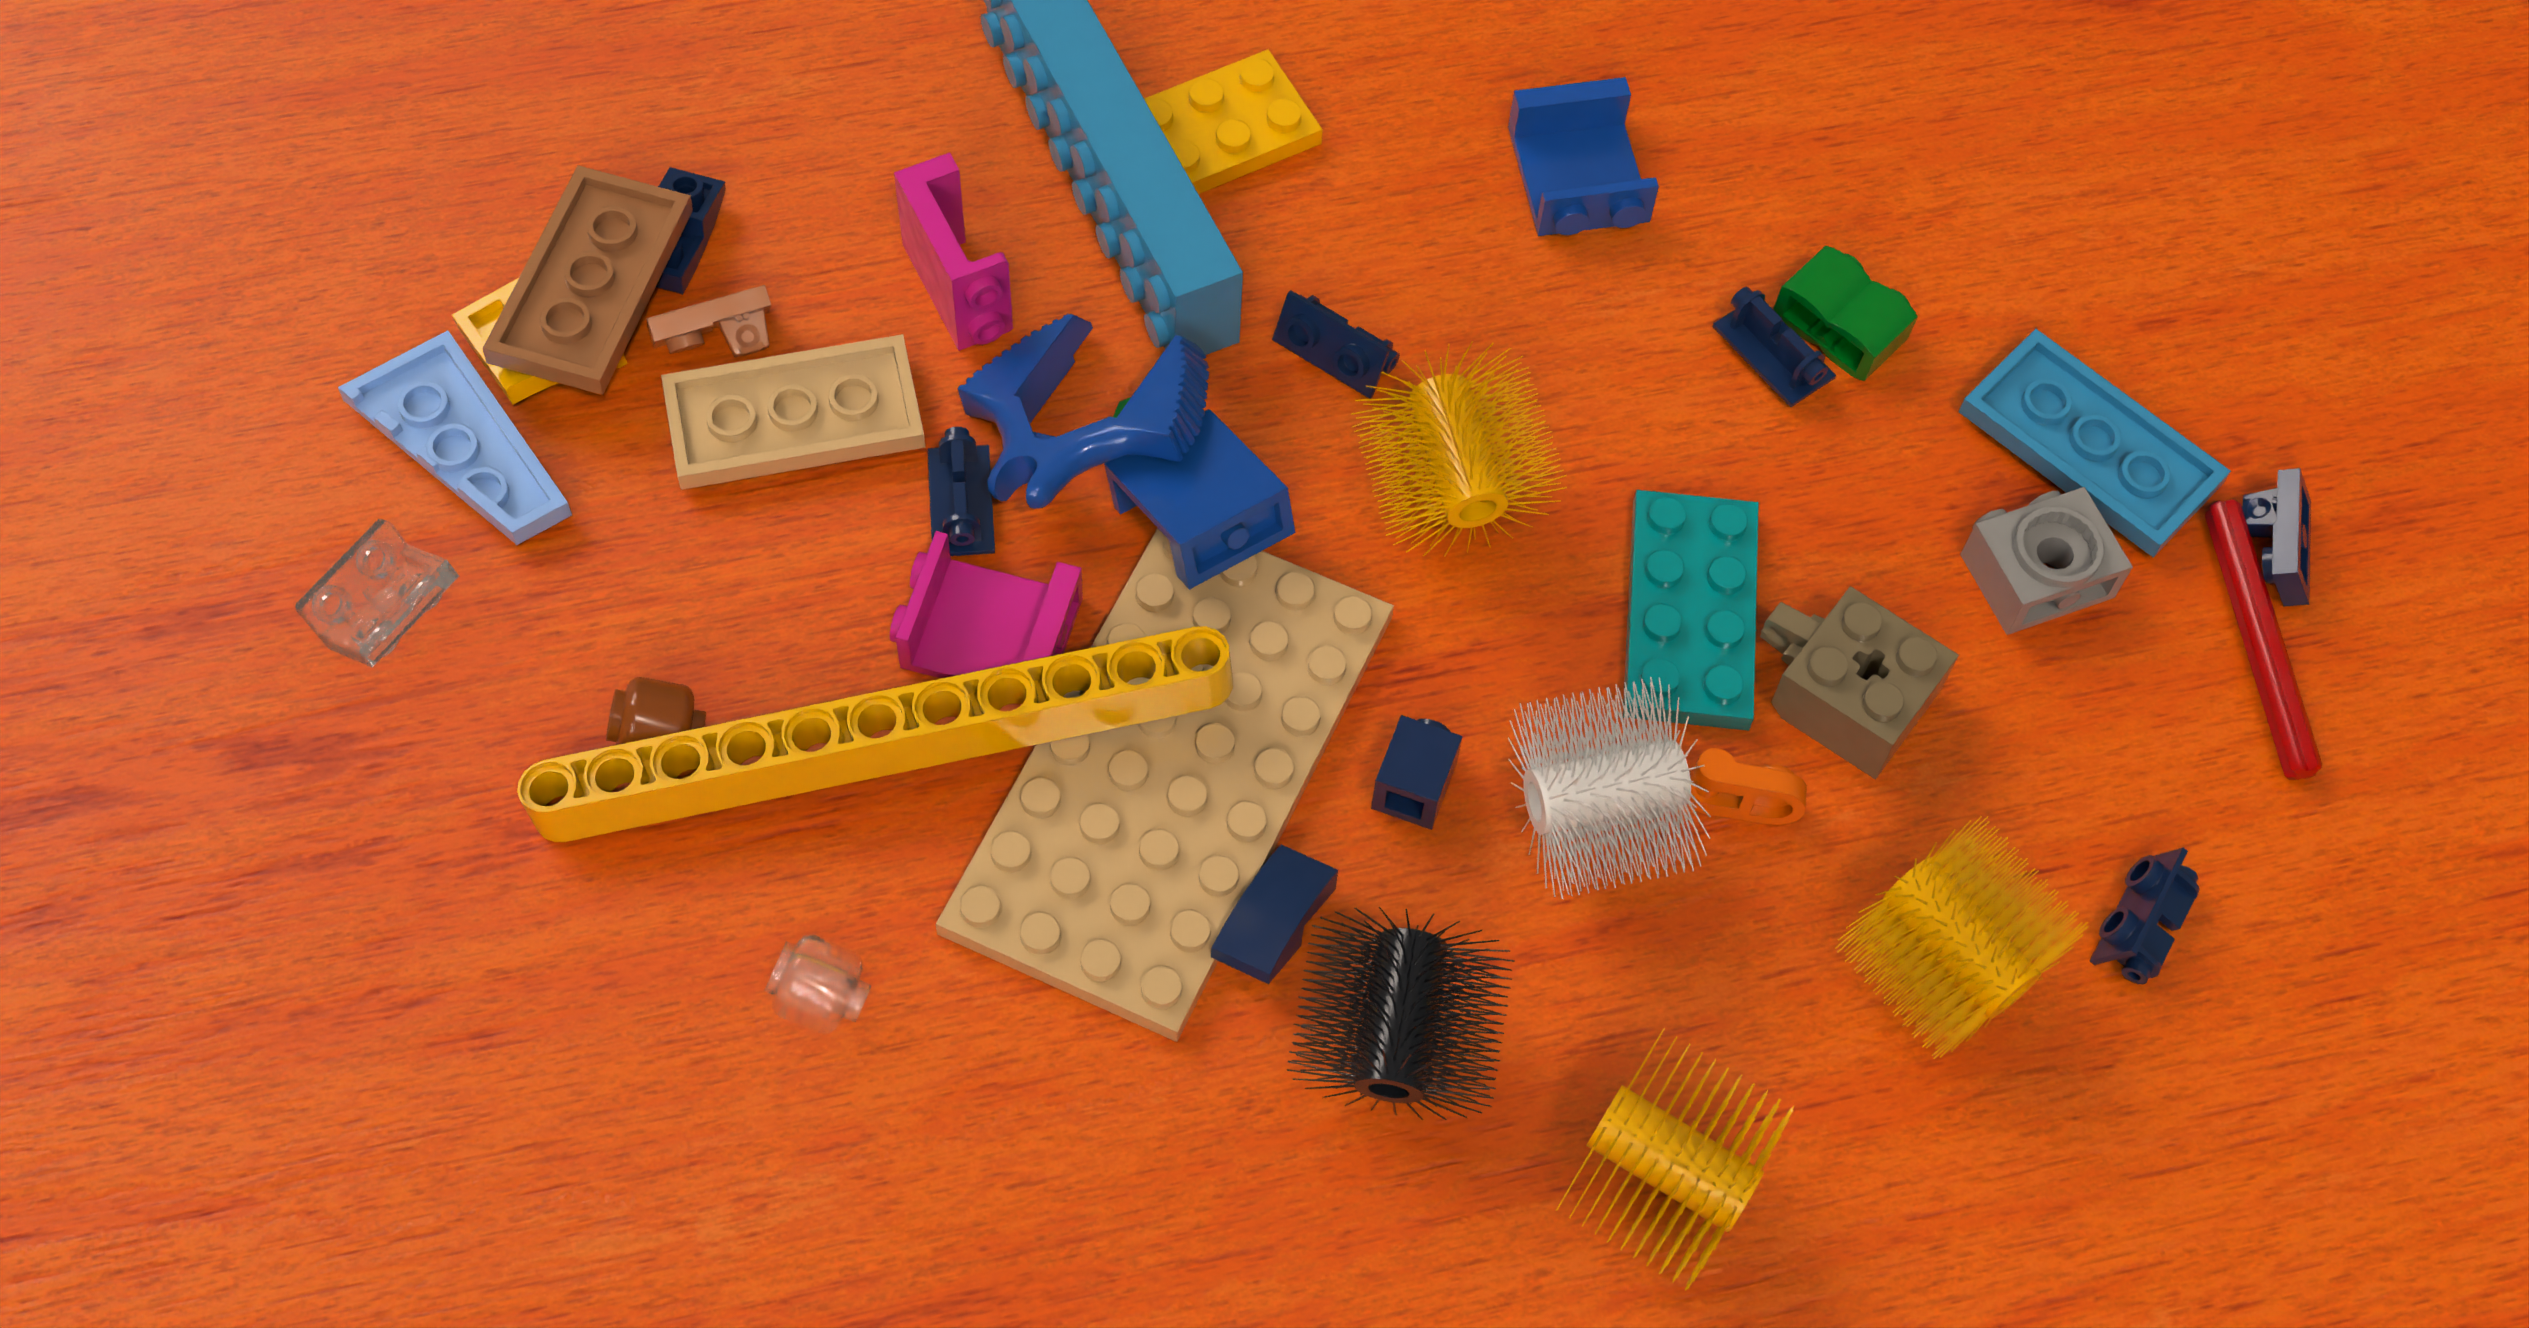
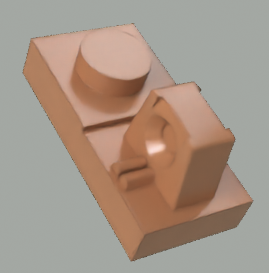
[647,285,771,358]

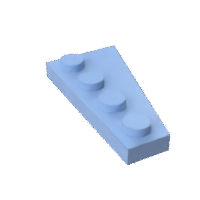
[338,331,572,545]

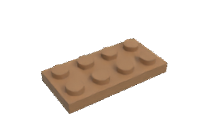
[482,165,693,395]

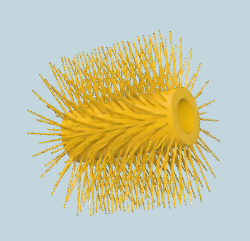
[1351,341,1567,557]
[1835,816,2088,1059]
[1556,1028,1794,1290]

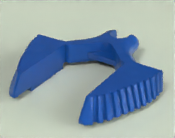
[958,314,1209,509]

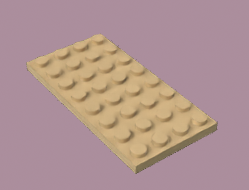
[936,528,1394,1042]

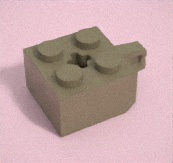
[1760,586,1959,780]

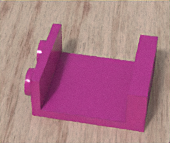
[890,531,1083,678]

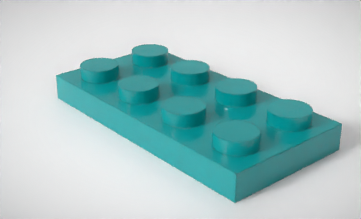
[1623,489,1759,731]

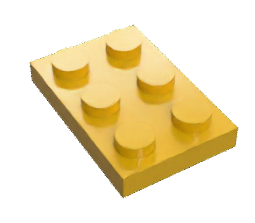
[1144,49,1323,194]

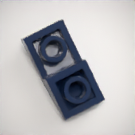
[656,167,726,294]
[1211,844,1338,984]

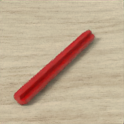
[2205,499,2322,780]

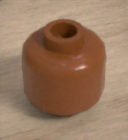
[606,677,706,745]

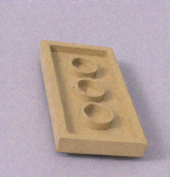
[661,334,926,490]

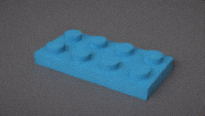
[1959,329,2231,558]

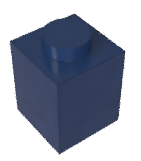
[1371,715,1463,830]

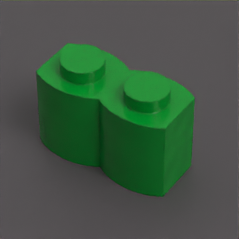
[1773,246,1918,381]

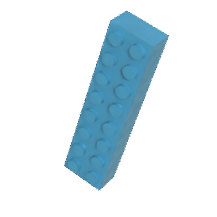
[980,0,1243,355]

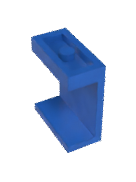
[1508,77,1659,236]
[1104,409,1296,590]

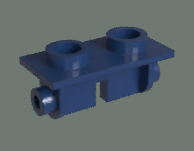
[1712,287,1836,407]
[1272,290,1400,399]
[928,427,995,556]
[2090,847,2200,984]

